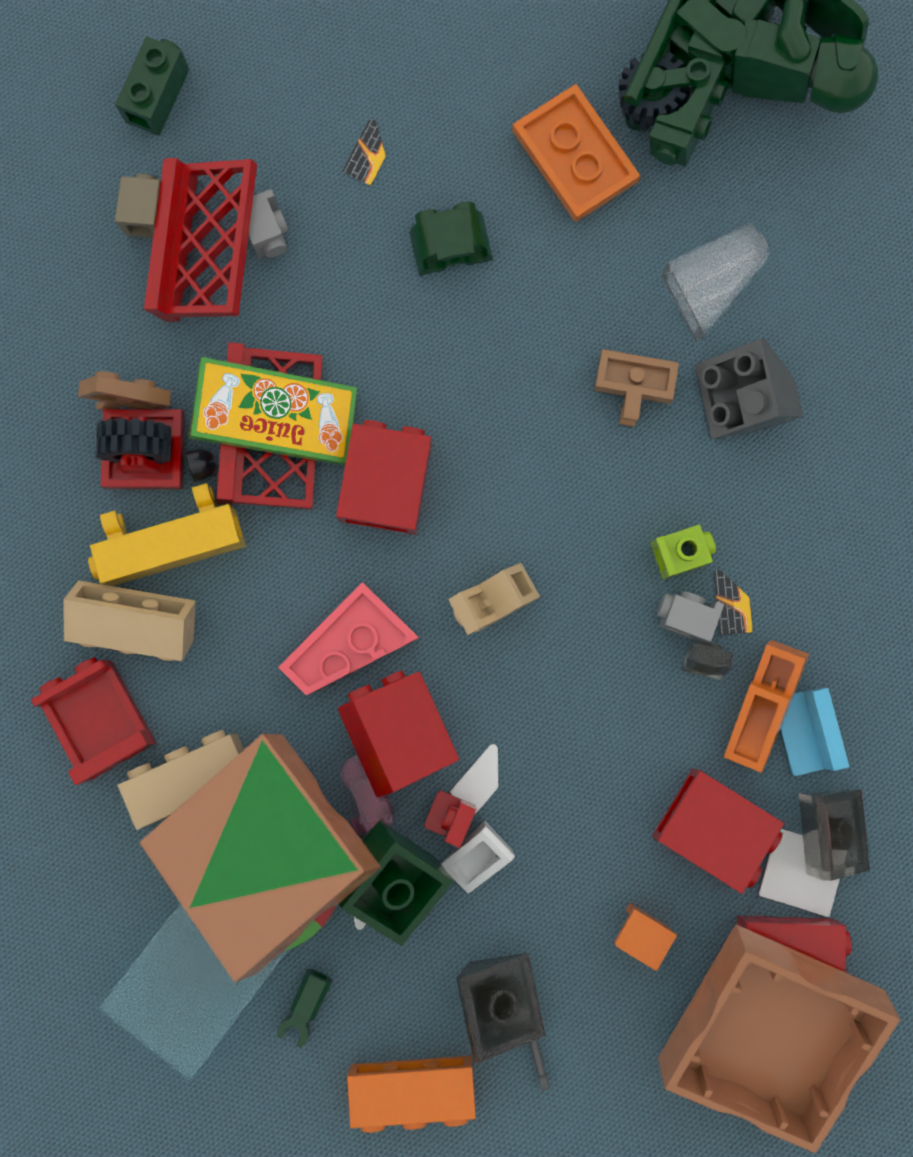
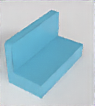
[779,688,850,776]

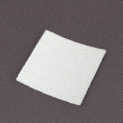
[759,829,847,917]

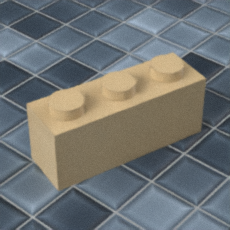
[64,580,196,661]
[117,730,244,830]

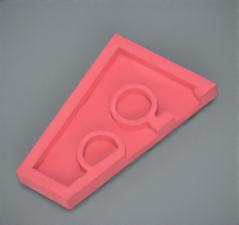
[278,582,419,696]

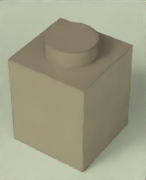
[115,174,161,238]

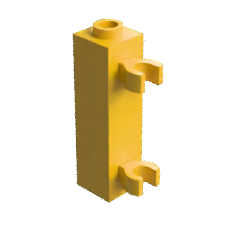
[88,483,246,586]

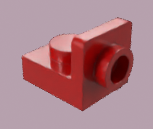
[424,790,476,848]

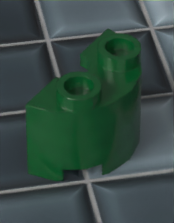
[410,201,493,276]

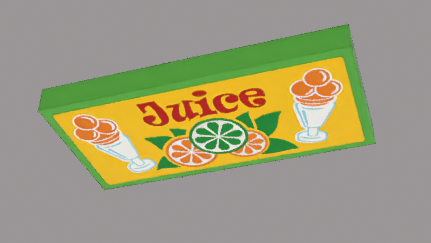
[189,357,357,466]

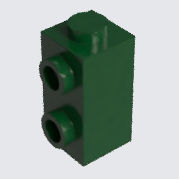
[115,36,190,136]

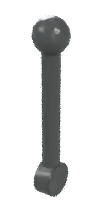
[518,1004,550,1091]

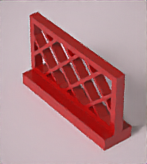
[144,158,257,322]
[217,342,322,510]

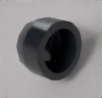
[184,449,216,482]

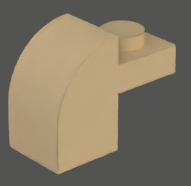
[448,563,540,635]

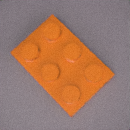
[512,84,640,223]

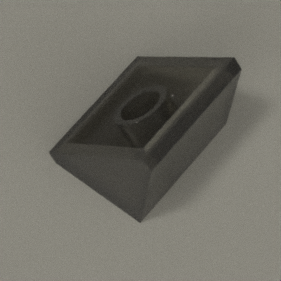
[799,789,870,881]
[456,953,546,1063]

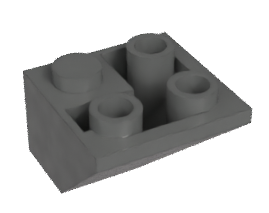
[695,339,803,439]

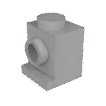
[238,189,289,259]
[657,591,724,643]

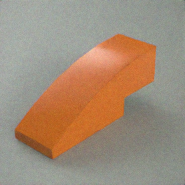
[724,640,810,773]

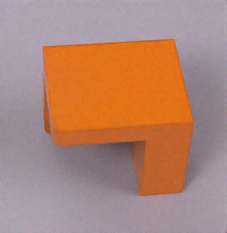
[614,903,677,971]

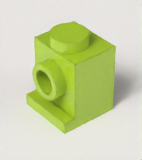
[650,524,716,580]

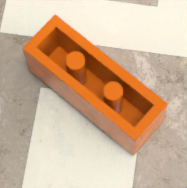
[347,1055,476,1133]

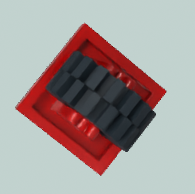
[96,409,185,489]

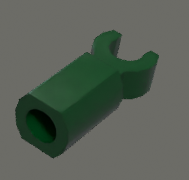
[277,969,332,1048]

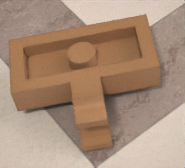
[594,349,679,427]
[78,371,171,410]

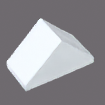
[441,820,515,894]

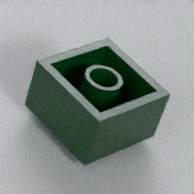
[339,819,454,946]

